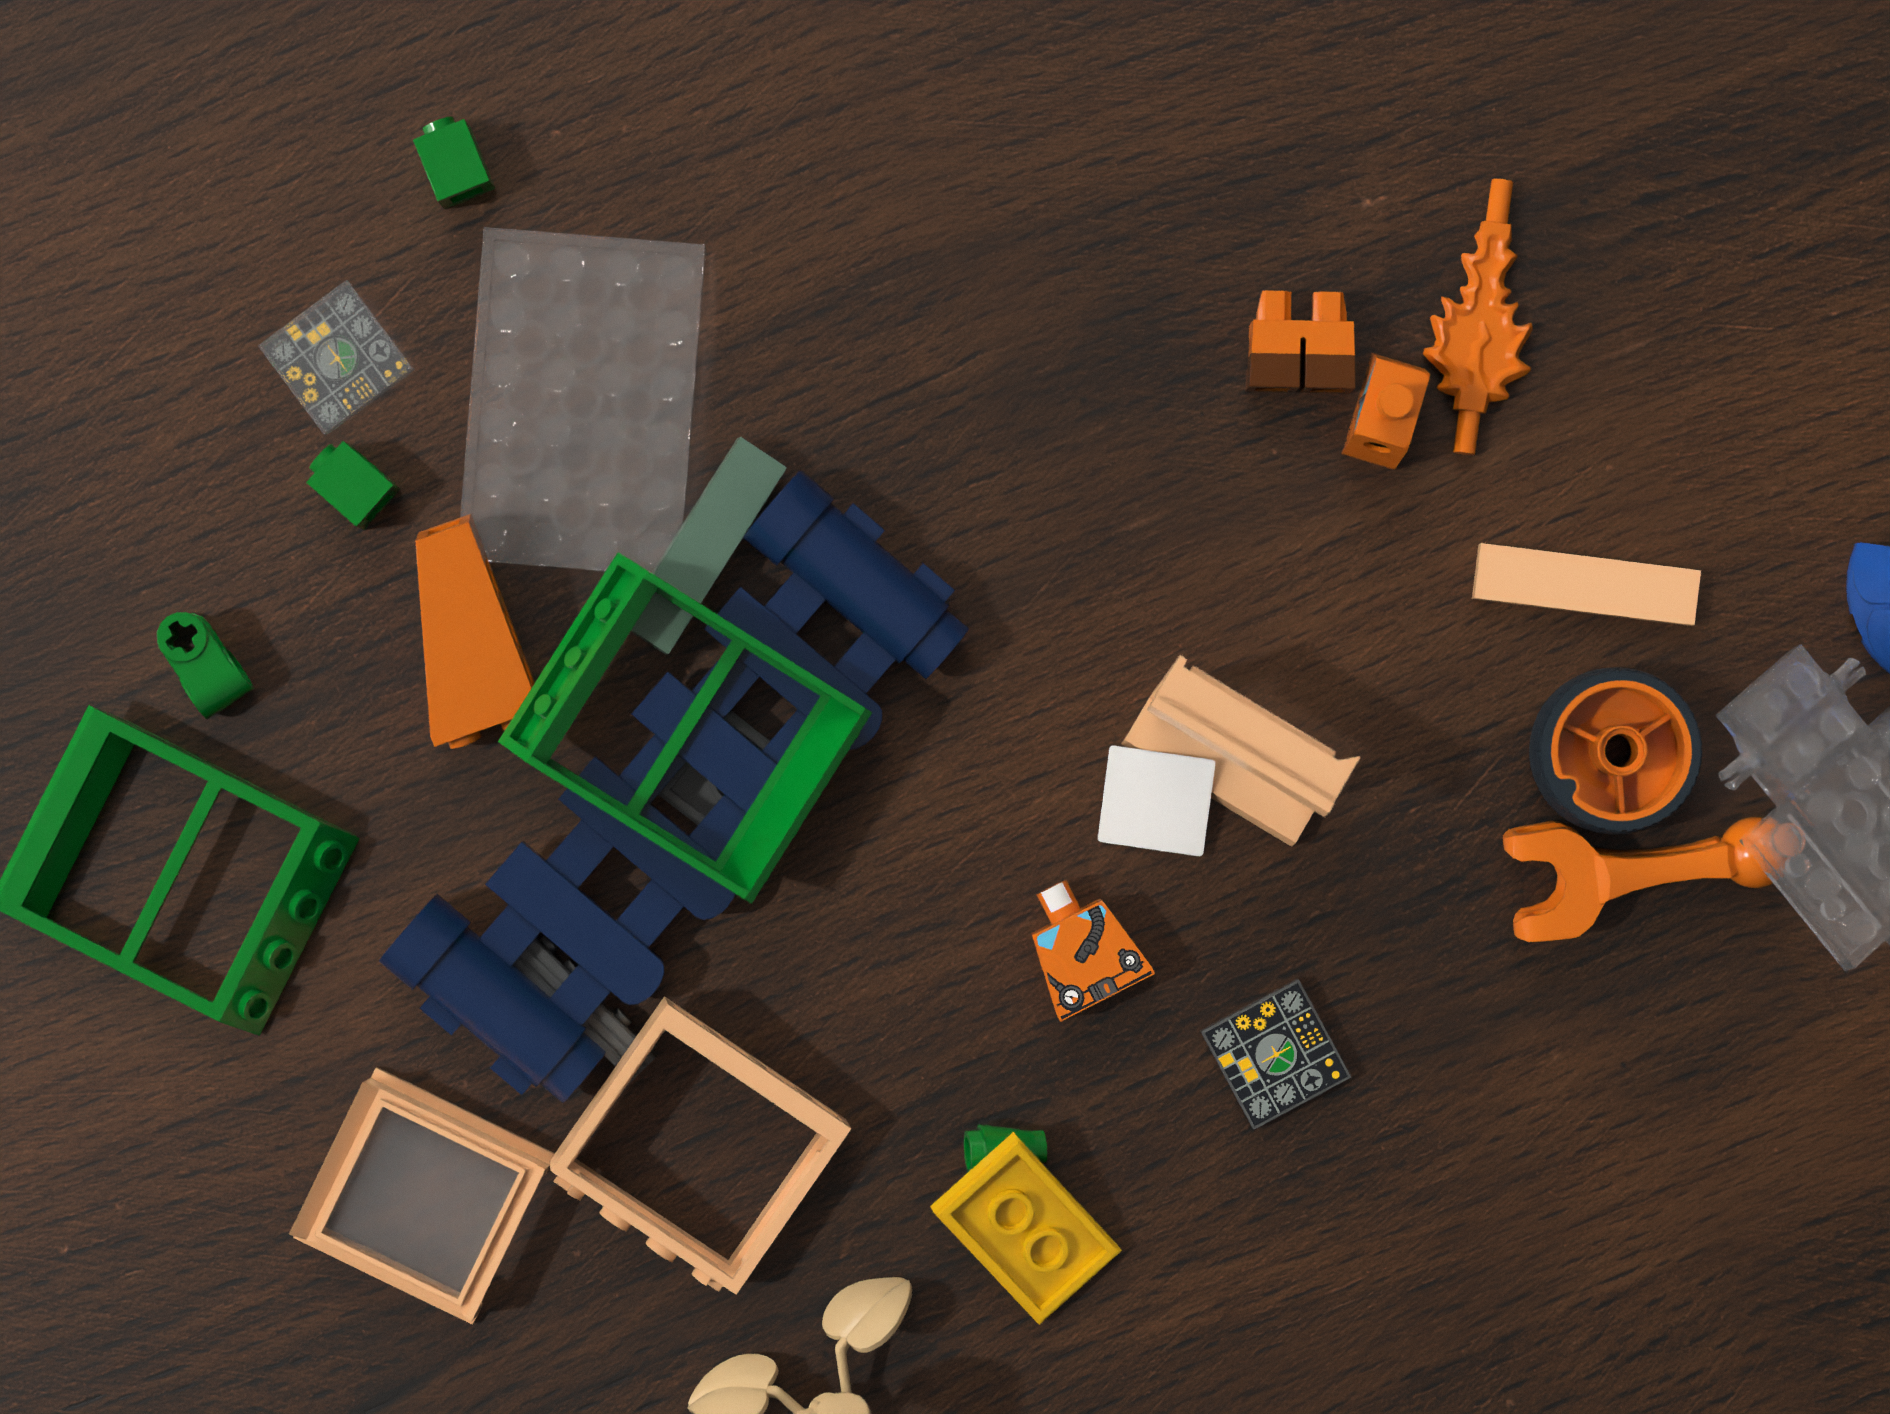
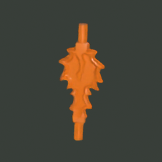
[1423,179,1533,455]

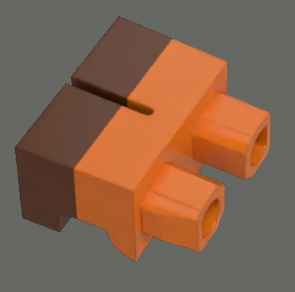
[1245,290,1356,394]

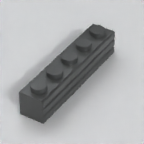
[513,935,658,1082]

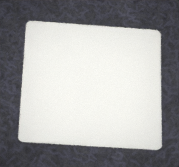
[1098,745,1215,856]

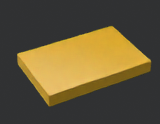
[930,1132,1122,1325]

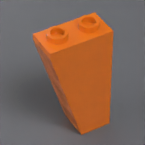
[415,514,535,749]

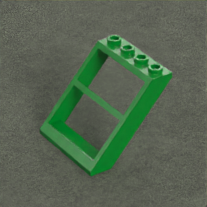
[498,552,872,903]
[0,705,360,1036]

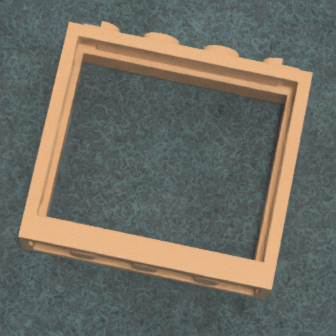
[550,996,851,1294]

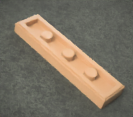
[1472,543,1701,626]

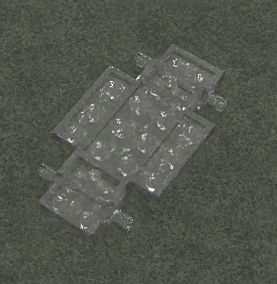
[1716,644,1890,971]

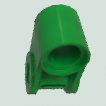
[157,612,254,720]

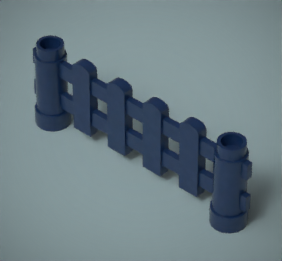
[379,470,969,1103]

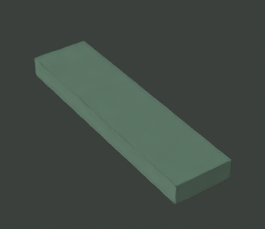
[630,437,787,655]

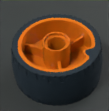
[1529,667,1702,834]

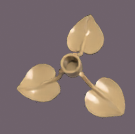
[688,1277,912,1414]

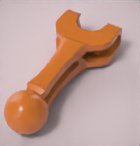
[1503,817,1791,942]

